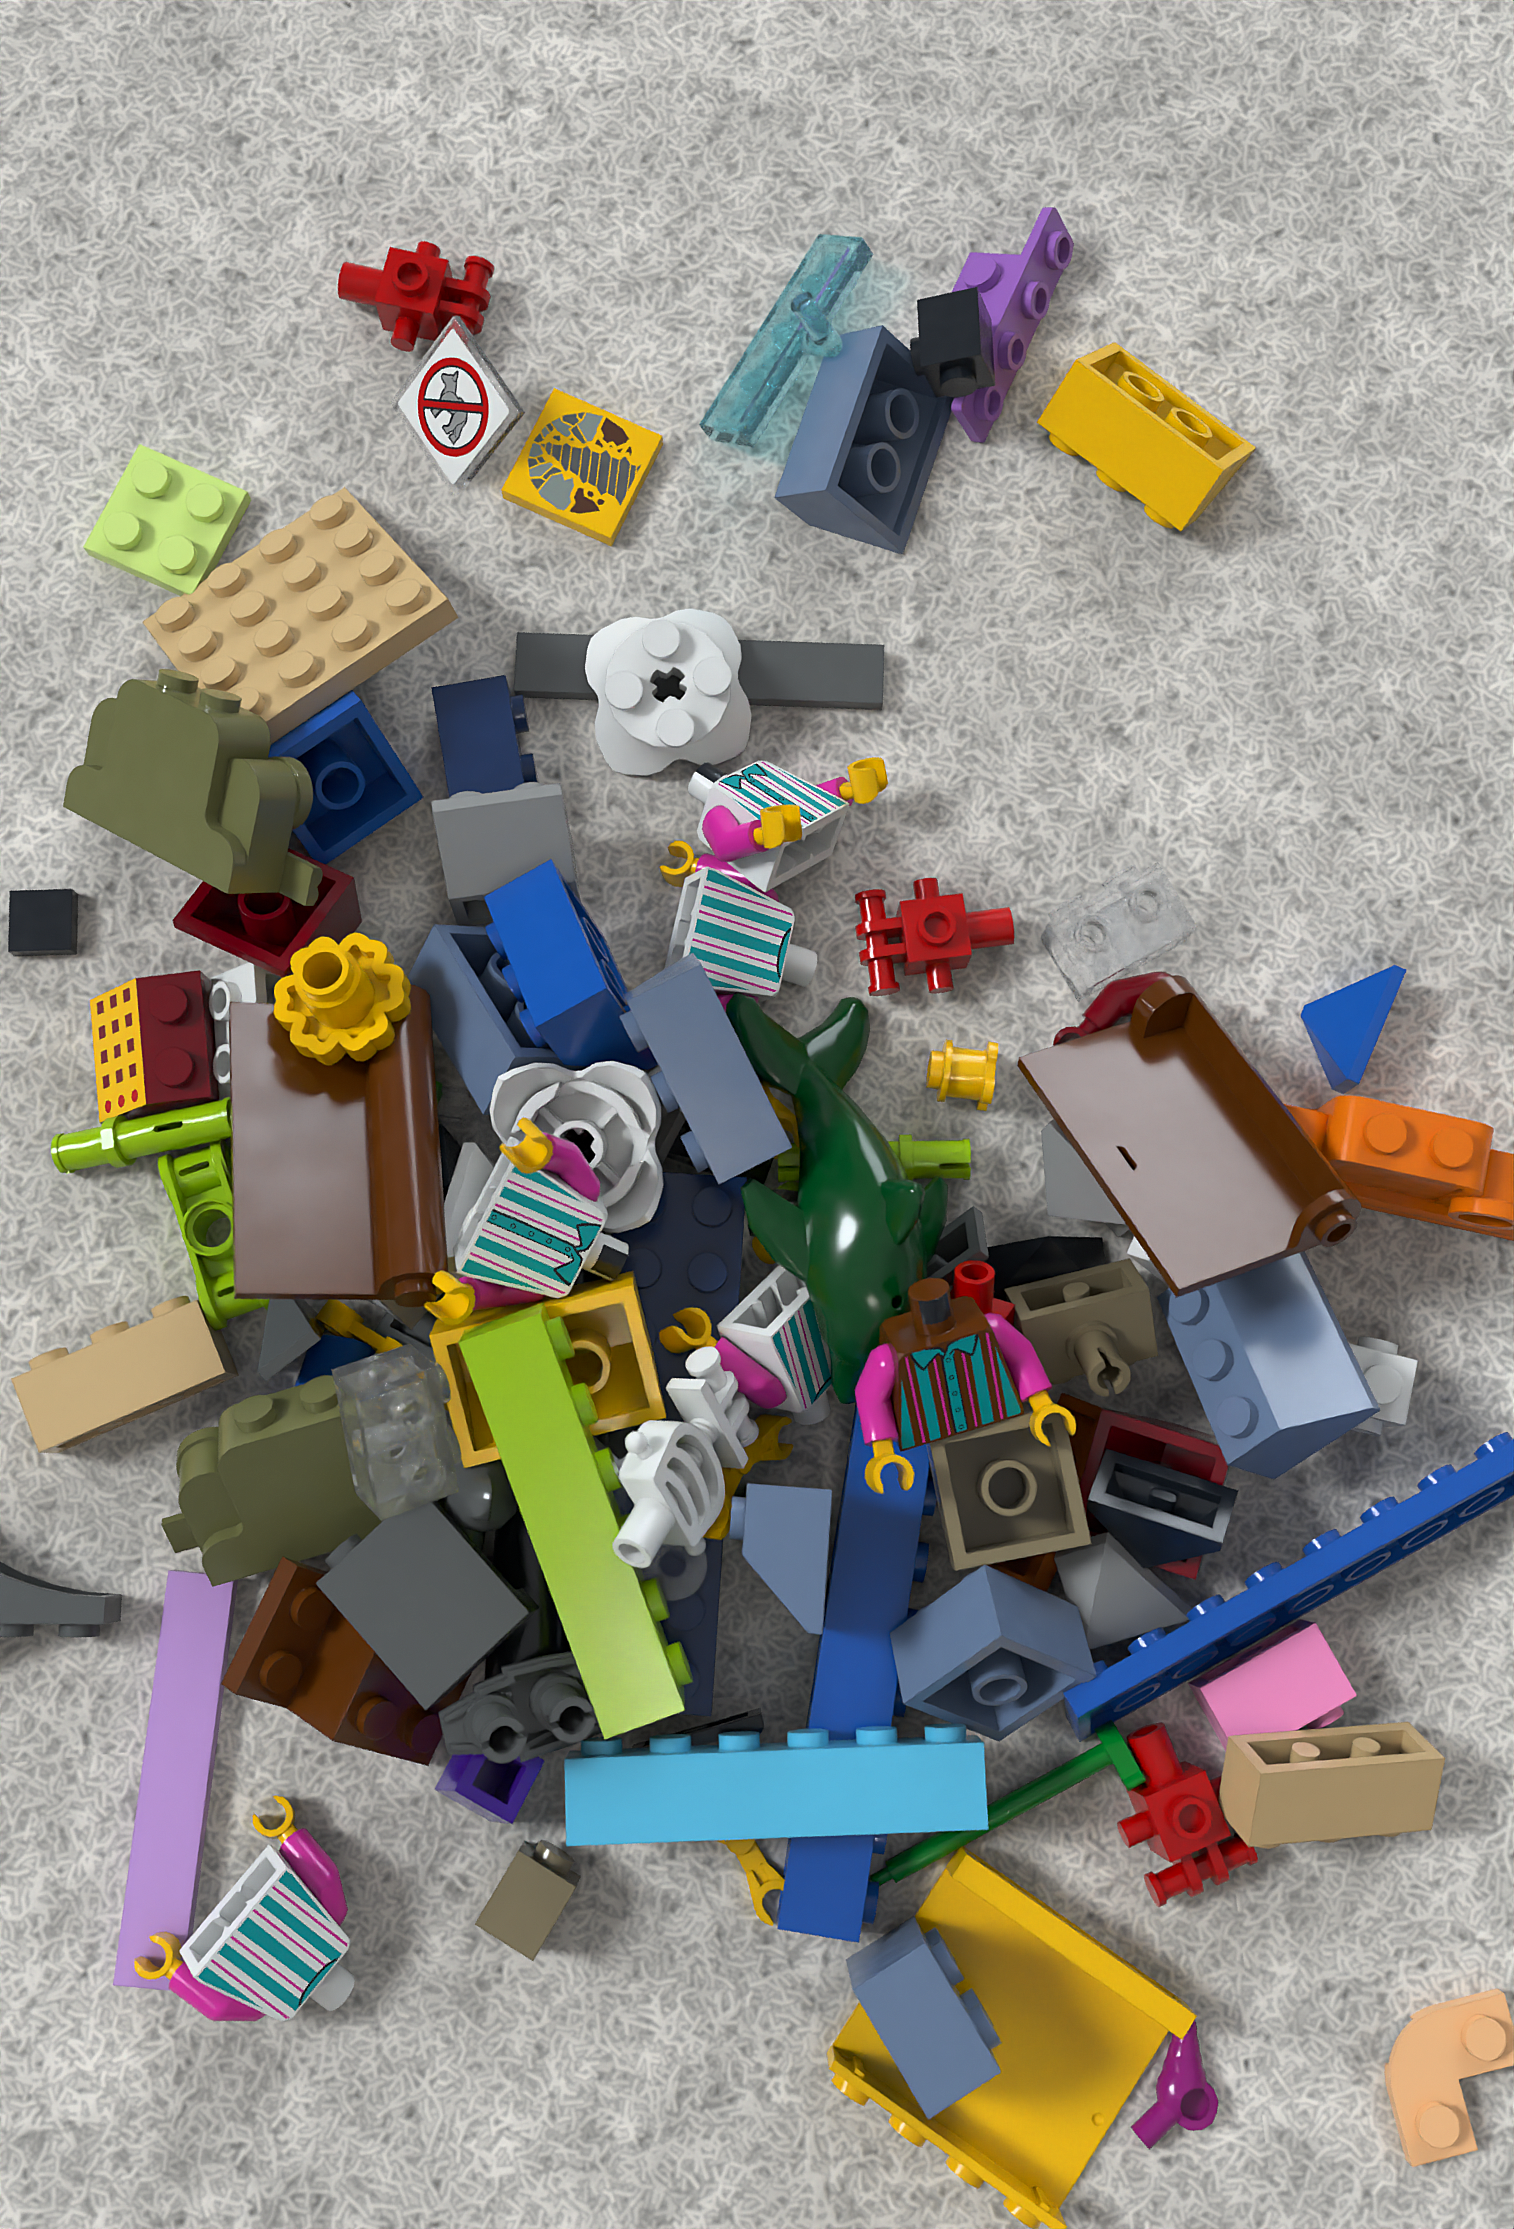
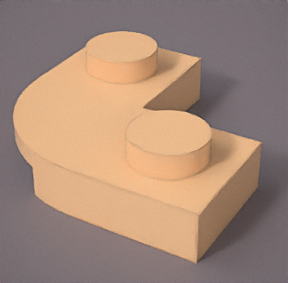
[1385,1989,1514,2167]

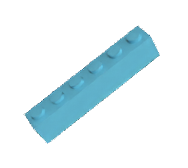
[564,1723,988,1846]

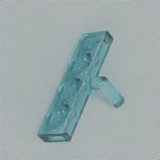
[699,234,873,447]

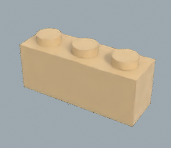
[11,1296,239,1453]
[1218,1722,1445,1848]

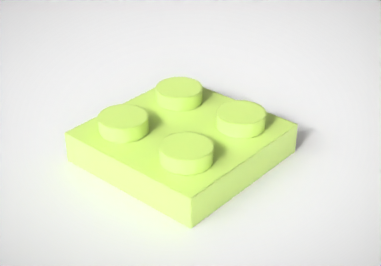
[83,444,251,596]

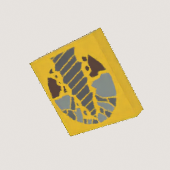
[501,388,663,547]

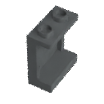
[316,1486,540,1710]

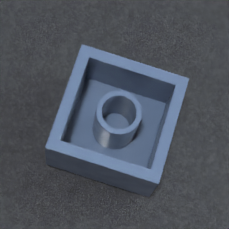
[890,1565,1097,1741]
[846,1916,1002,2120]

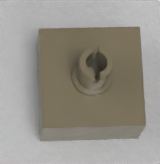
[926,1411,1091,1571]

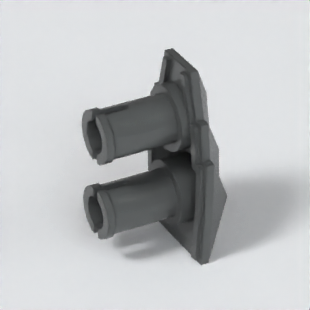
[438,1651,602,1763]

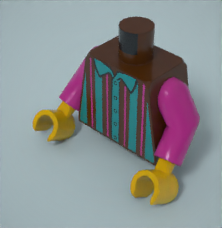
[855,1278,1076,1494]

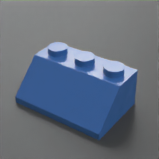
[484,859,658,1070]

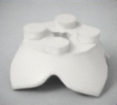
[585,609,751,776]
[490,1061,664,1233]

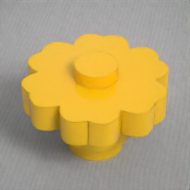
[274,932,411,1065]

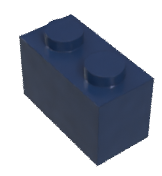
[431,675,539,798]

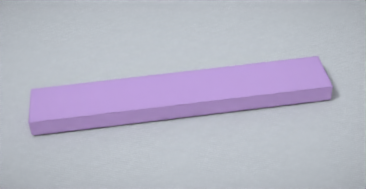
[113,1570,238,1991]

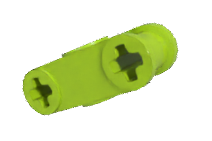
[158,1139,269,1331]

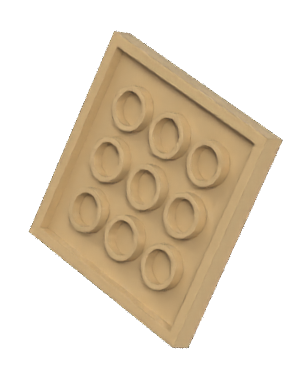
[142,487,459,744]

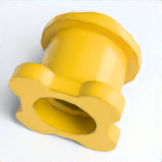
[926,1039,998,1111]

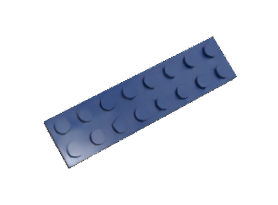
[1063,1432,1514,1742]

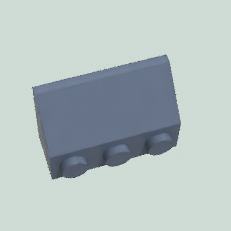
[774,325,955,554]
[407,924,589,1115]
[619,953,792,1184]
[1157,1251,1381,1479]
[729,1483,832,1635]

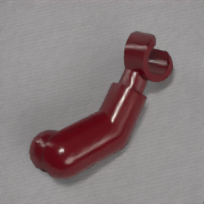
[1053,972,1172,1046]

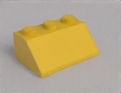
[1037,342,1256,531]
[429,1271,666,1468]

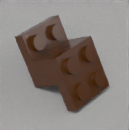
[221,1557,472,1766]

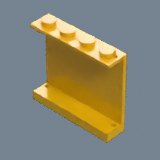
[826,1846,1197,2229]

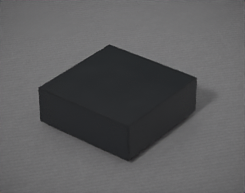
[8,889,78,956]

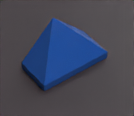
[1300,965,1407,1094]

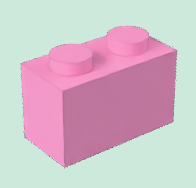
[1188,1619,1357,1751]

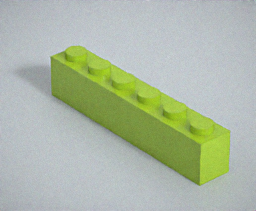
[458,1302,693,1739]

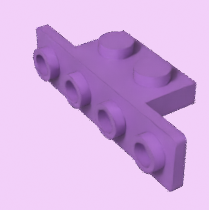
[951,207,1074,443]

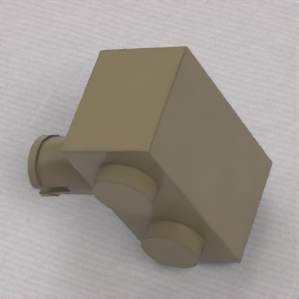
[1005,1258,1158,1397]

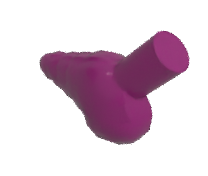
[1131,2020,1218,2150]

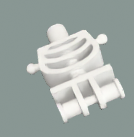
[612,1347,759,1568]

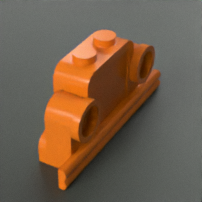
[1284,1095,1514,1241]

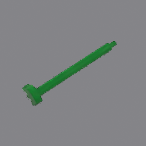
[870,1720,1146,1886]

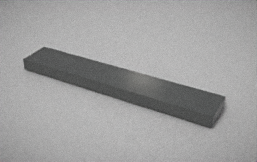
[514,632,884,710]

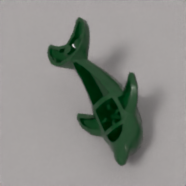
[726,992,948,1404]

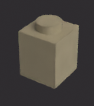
[475,1840,581,1961]

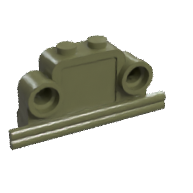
[63,669,323,906]
[161,1370,456,1587]

